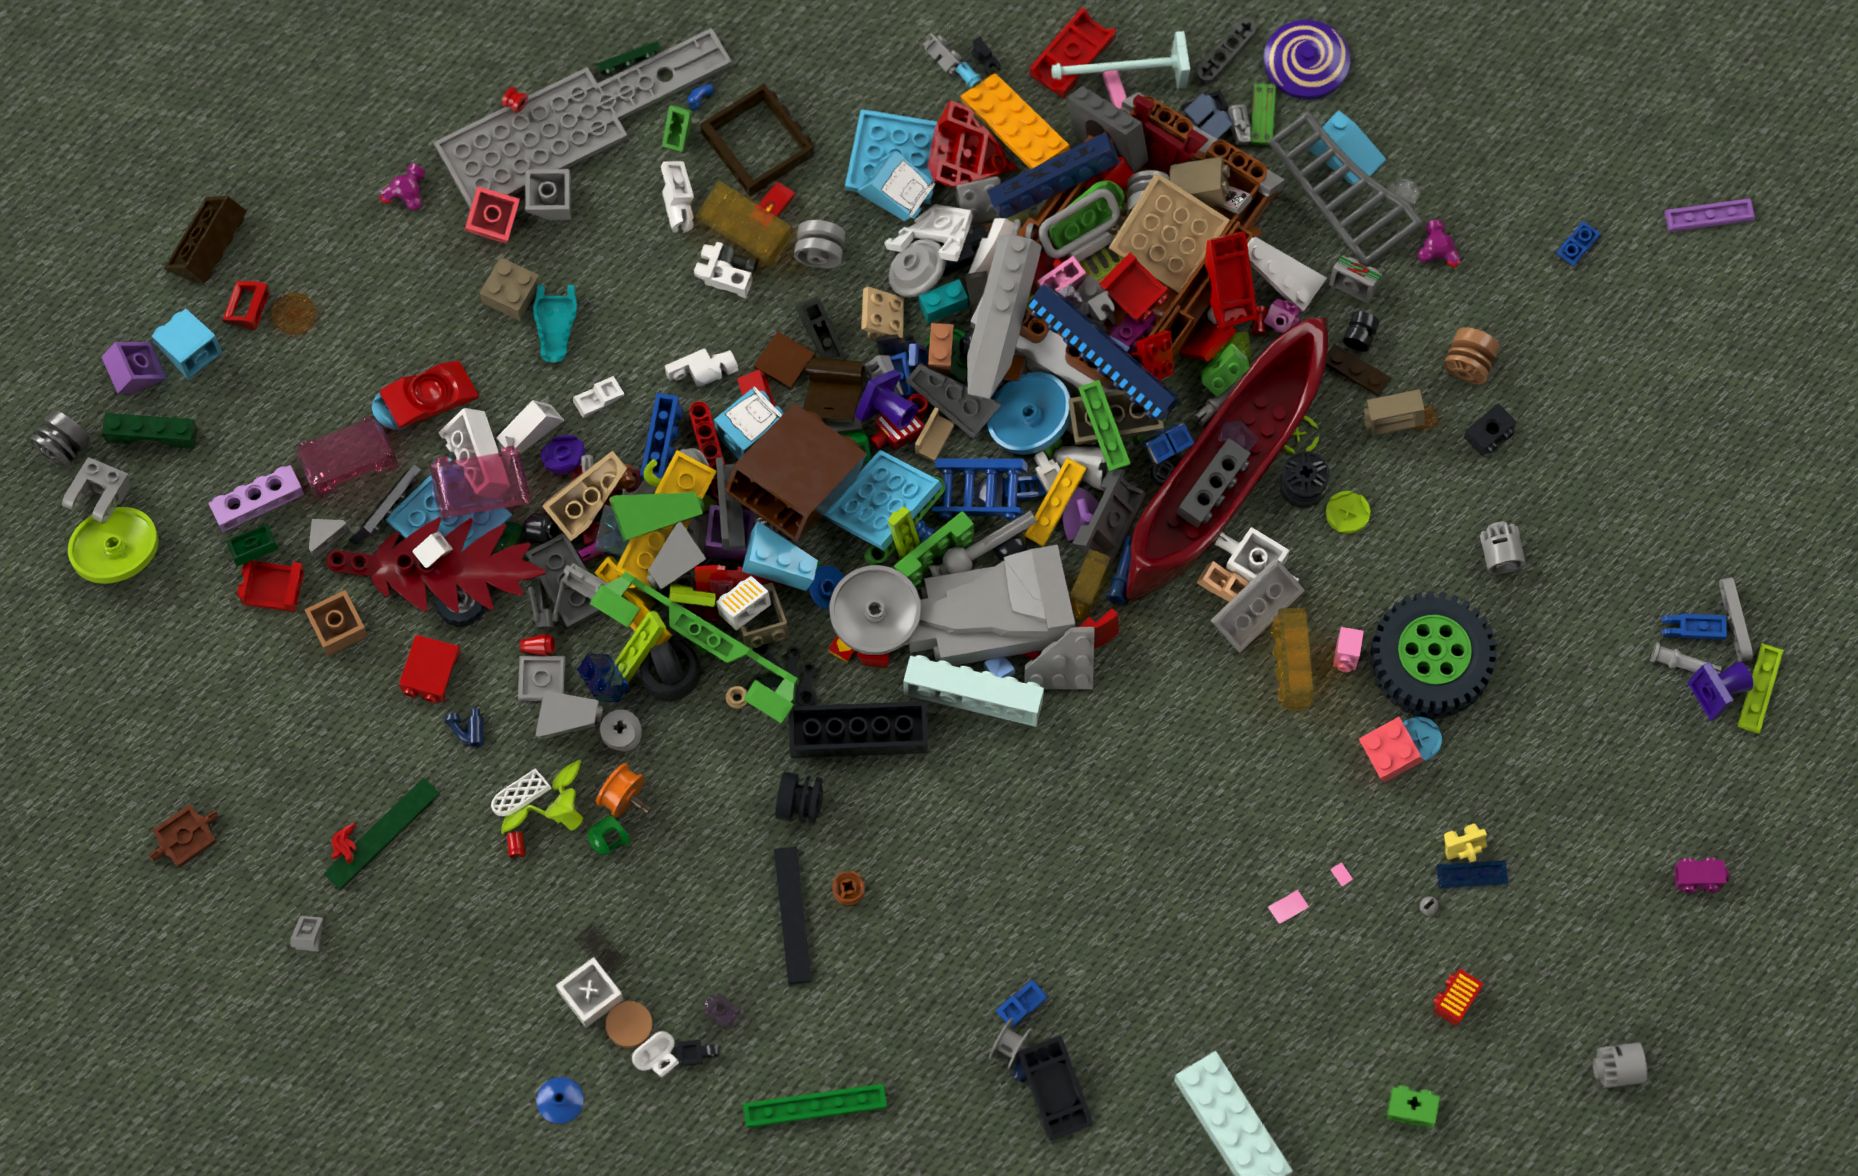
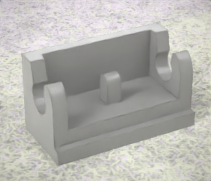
[1088,290,1115,333]

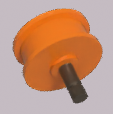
[596,763,653,818]

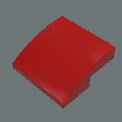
[1078,609,1119,649]

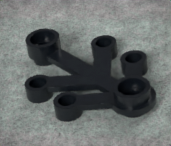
[752,643,818,706]

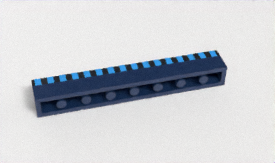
[1027,283,1181,420]

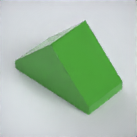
[662,105,693,152]

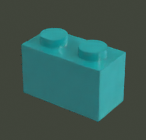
[919,279,968,324]

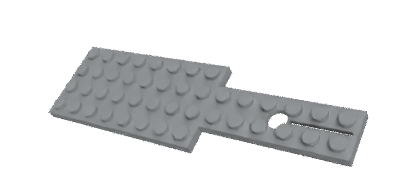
[433,28,732,209]

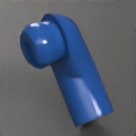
[687,84,714,110]

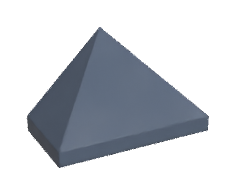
[973,472,1003,517]

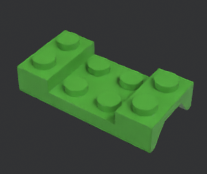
[893,511,974,590]

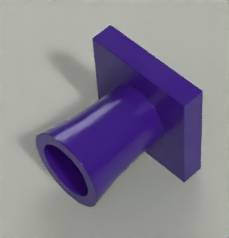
[854,369,918,430]
[1687,662,1753,721]

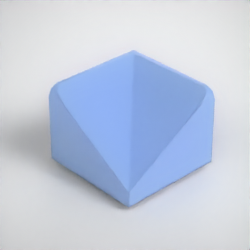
[984,657,1015,678]

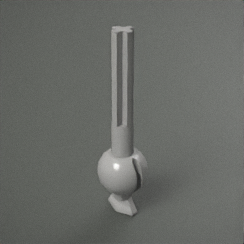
[929,511,1037,577]

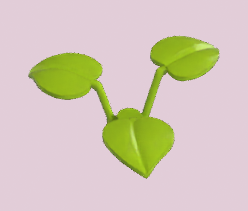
[501,759,583,835]

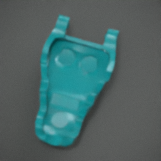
[533,284,577,363]

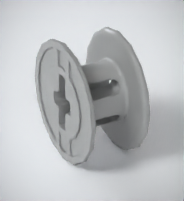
[989,1018,1032,1070]

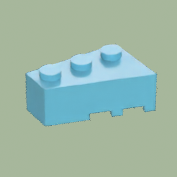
[742,521,818,591]

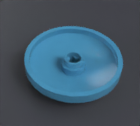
[987,372,1072,455]

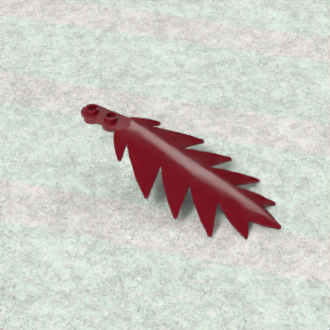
[326,517,546,613]

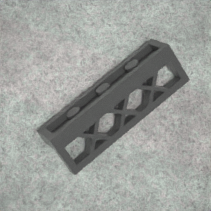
[716,457,746,551]

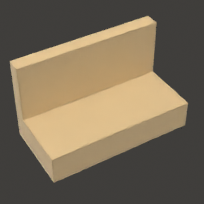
[915,407,955,462]

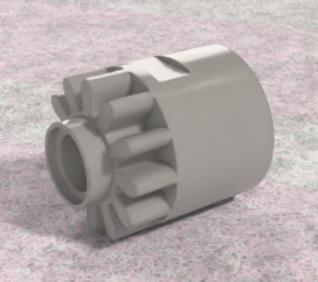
[1480,522,1526,574]
[1593,1042,1647,1088]

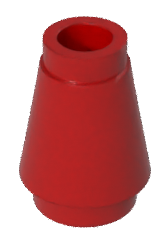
[520,633,555,656]

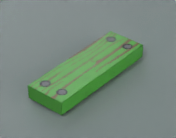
[1250,83,1276,146]

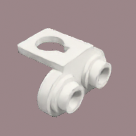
[632,1031,679,1077]

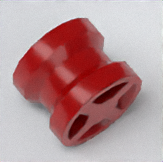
[502,86,528,114]

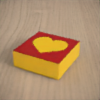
[828,636,855,663]

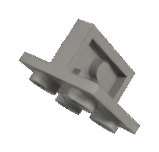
[955,177,1000,225]

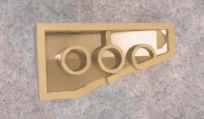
[543,451,627,541]

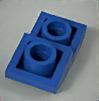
[1556,221,1601,266]

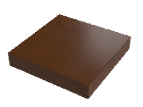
[754,331,815,390]

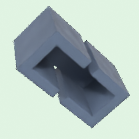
[1181,93,1232,139]

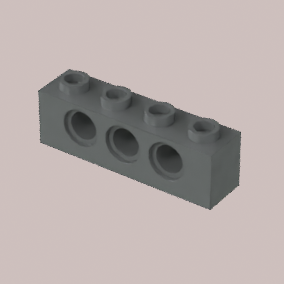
[1176,438,1250,529]

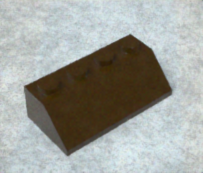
[164,196,247,283]

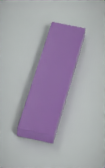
[1664,198,1755,232]

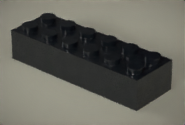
[789,701,928,758]

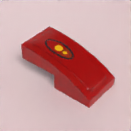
[751,182,796,229]

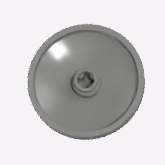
[830,565,921,655]

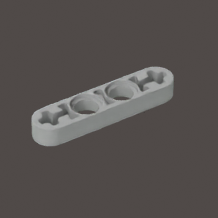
[1719,577,1753,662]

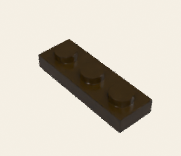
[1325,344,1390,397]

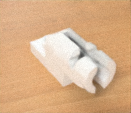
[661,161,694,233]
[665,348,738,387]

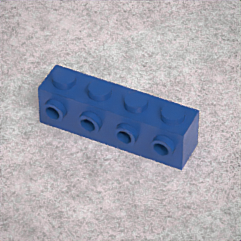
[640,393,683,481]

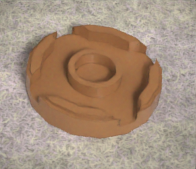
[606,1001,652,1048]

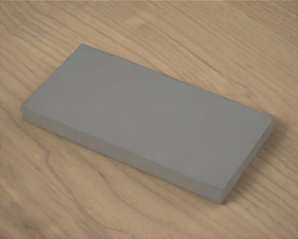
[1210,558,1305,653]

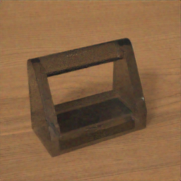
[965,271,988,319]

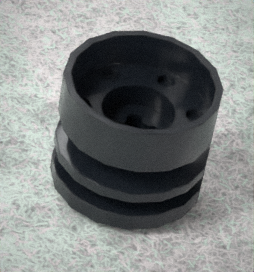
[1280,451,1329,508]
[775,771,824,825]

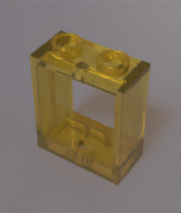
[1069,549,1110,619]

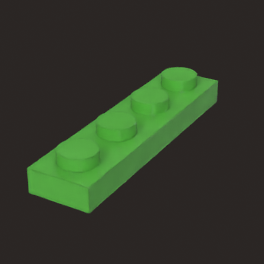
[1078,380,1131,472]

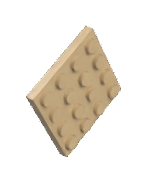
[1109,173,1229,293]

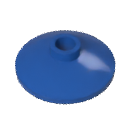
[809,565,844,610]
[537,1077,584,1124]

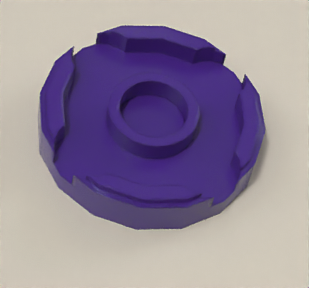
[541,435,586,474]

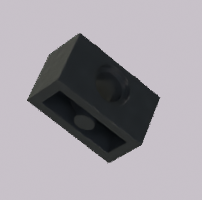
[1463,403,1517,456]

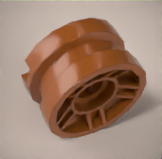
[832,871,865,906]

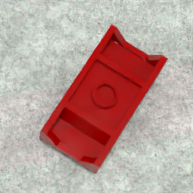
[1029,7,1116,99]

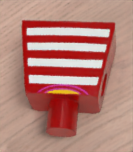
[870,413,925,451]

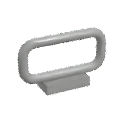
[1038,189,1120,262]

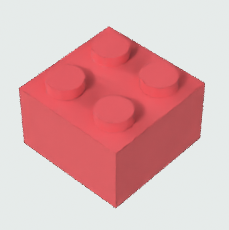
[464,186,520,243]
[1359,717,1424,782]

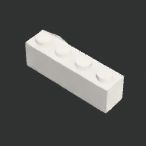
[438,408,510,497]

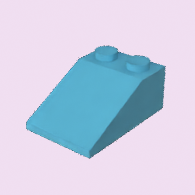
[1309,110,1386,185]

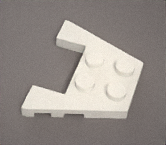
[885,204,973,262]

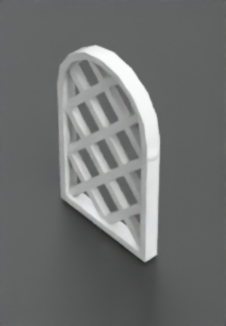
[491,768,551,816]

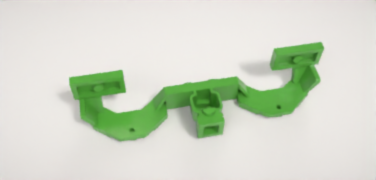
[589,571,799,724]

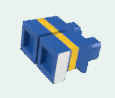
[1142,424,1194,463]

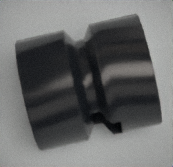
[1343,311,1380,352]

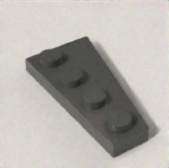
[905,363,1002,438]

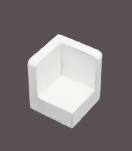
[412,532,453,568]

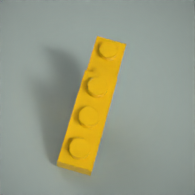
[595,556,672,647]

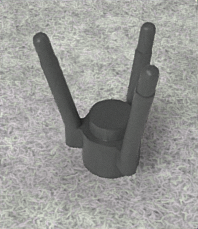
[528,580,565,629]

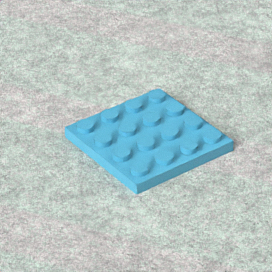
[845,109,938,204]
[823,450,942,551]
[386,458,513,552]

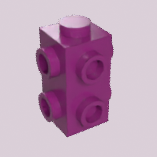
[1110,311,1156,353]
[1674,857,1729,893]

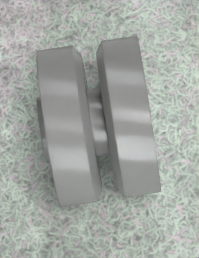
[794,220,845,269]

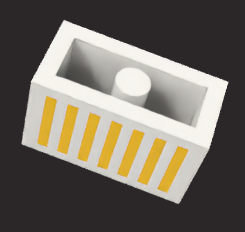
[716,576,771,630]

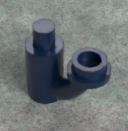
[444,708,484,747]

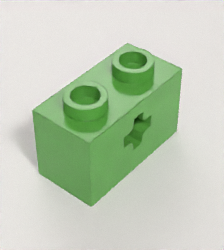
[1200,343,1250,397]
[1386,1085,1440,1128]

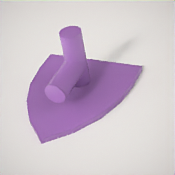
[1062,487,1099,541]

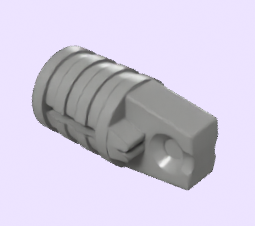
[1227,105,1251,145]

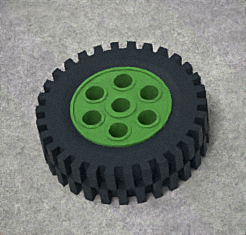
[1370,591,1497,719]

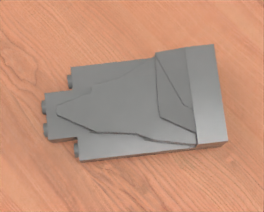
[905,545,1075,666]

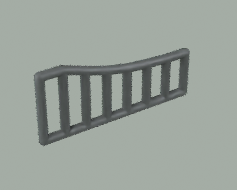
[1269,112,1423,267]

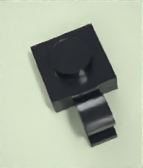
[972,37,1001,77]
[876,334,915,357]
[677,1039,719,1067]

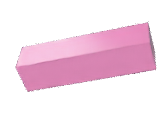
[1102,71,1127,109]

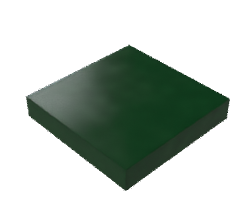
[226,524,279,567]

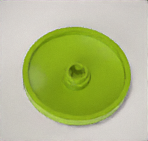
[68,507,159,584]

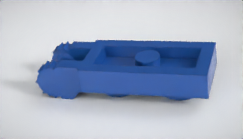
[1662,614,1727,640]

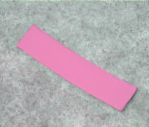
[1268,862,1353,924]

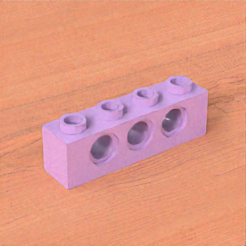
[209,465,304,533]

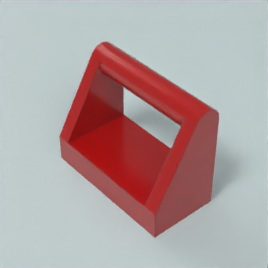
[222,281,270,331]

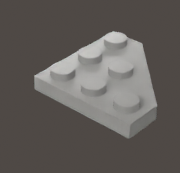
[1024,627,1094,689]

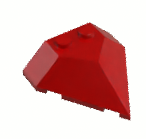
[927,100,1018,188]

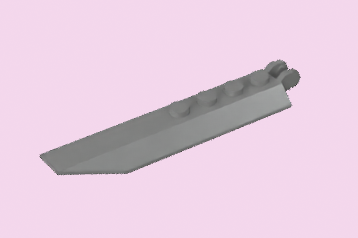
[967,219,1042,399]

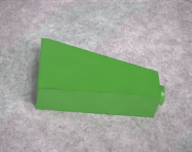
[609,492,705,542]

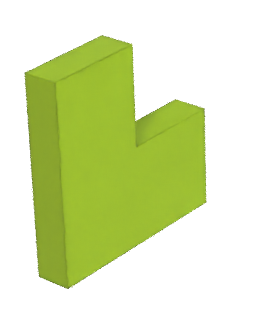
[669,583,716,607]

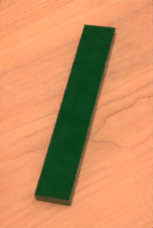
[324,777,440,891]

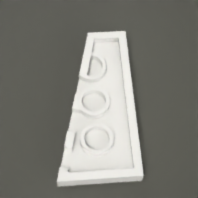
[1247,237,1327,312]

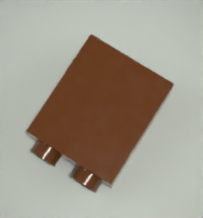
[725,403,867,542]

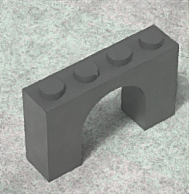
[1067,86,1149,173]

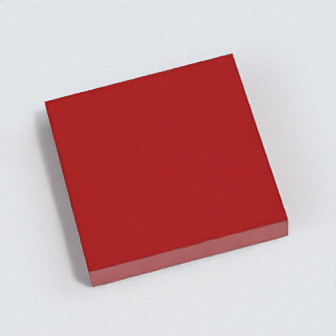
[1180,322,1236,362]

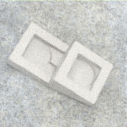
[573,376,624,418]

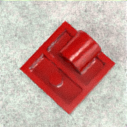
[1131,330,1174,380]

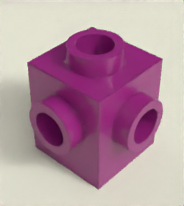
[1264,298,1301,334]

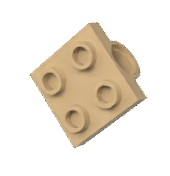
[861,287,904,340]

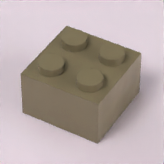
[479,257,541,321]

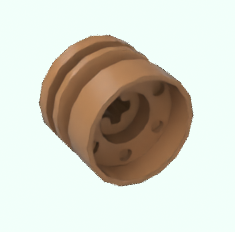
[1443,328,1500,384]

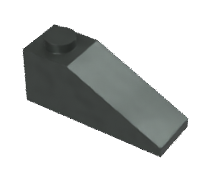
[795,297,846,360]

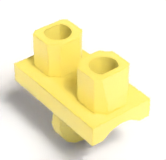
[1444,824,1487,863]

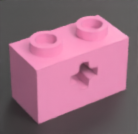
[1037,256,1086,296]
[1333,627,1364,672]

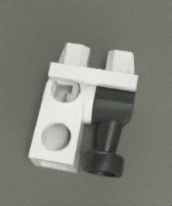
[694,242,759,298]

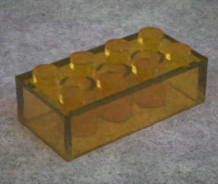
[695,181,795,267]
[1271,607,1314,709]

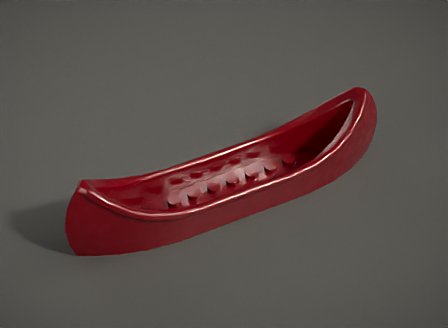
[1126,317,1328,601]

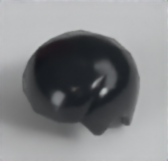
[993,532,1028,561]

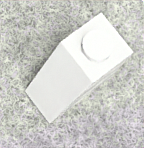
[497,400,564,455]

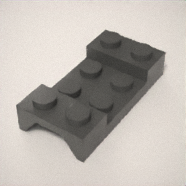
[1072,469,1146,569]

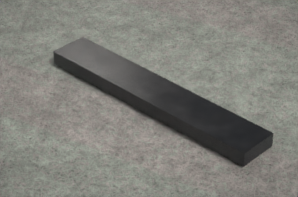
[774,846,811,985]

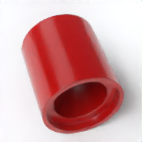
[908,394,927,420]

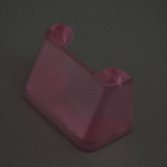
[296,416,400,501]
[430,446,531,518]

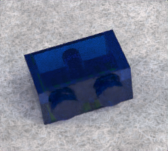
[577,653,629,702]

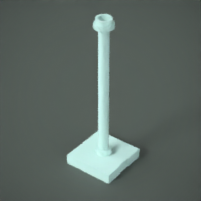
[1052,31,1190,90]

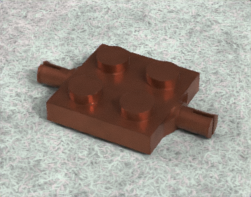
[148,804,220,868]

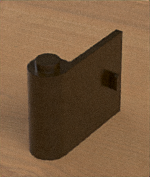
[803,357,865,423]

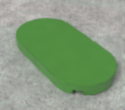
[1049,180,1125,249]

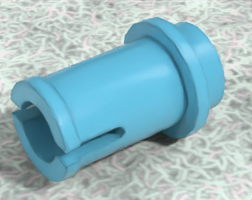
[956,62,982,88]

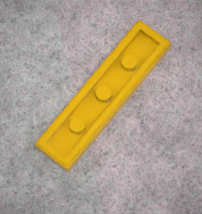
[1024,457,1088,547]

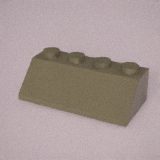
[1068,390,1164,446]

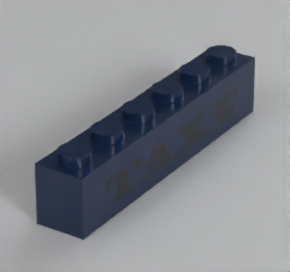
[988,132,1120,219]

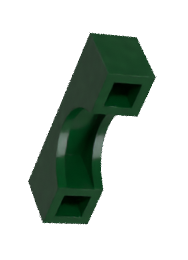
[102,413,198,449]

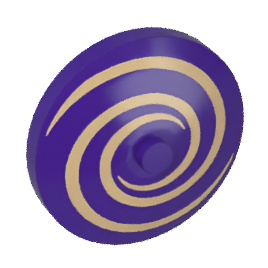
[1264,20,1350,100]

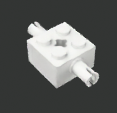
[1215,527,1299,582]

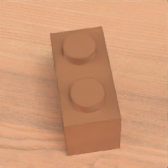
[928,323,953,376]

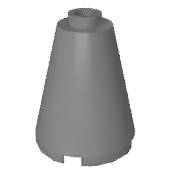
[1053,446,1108,491]

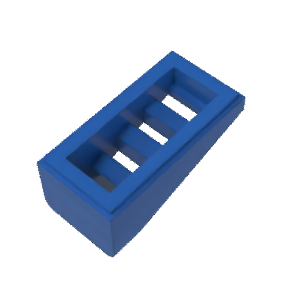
[1002,476,1047,504]

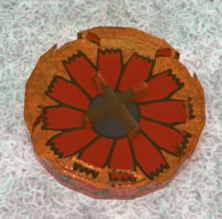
[271,293,316,335]

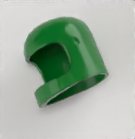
[587,814,631,856]

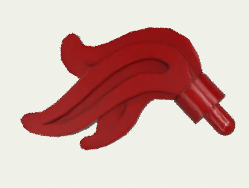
[331,823,356,864]

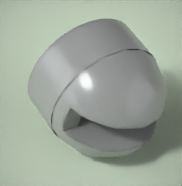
[1420,896,1439,916]

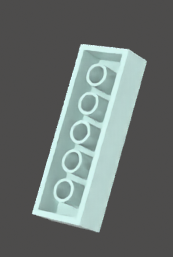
[903,655,1044,727]
[1174,1051,1292,1176]

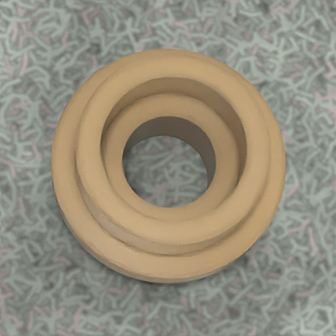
[726,686,747,709]

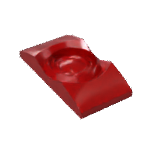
[1205,231,1258,328]
[379,361,479,429]

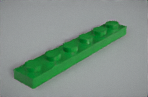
[743,1084,887,1128]

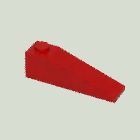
[695,565,782,593]

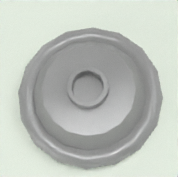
[889,239,946,297]

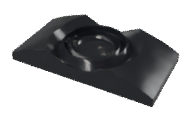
[1018,1035,1094,1141]

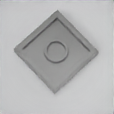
[518,656,566,701]

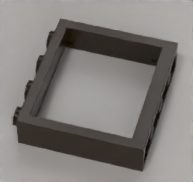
[700,84,815,196]

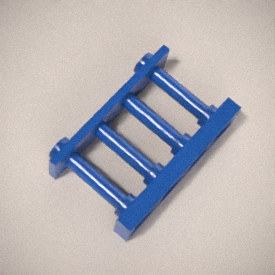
[932,459,1028,520]

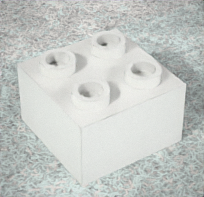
[556,957,623,1028]

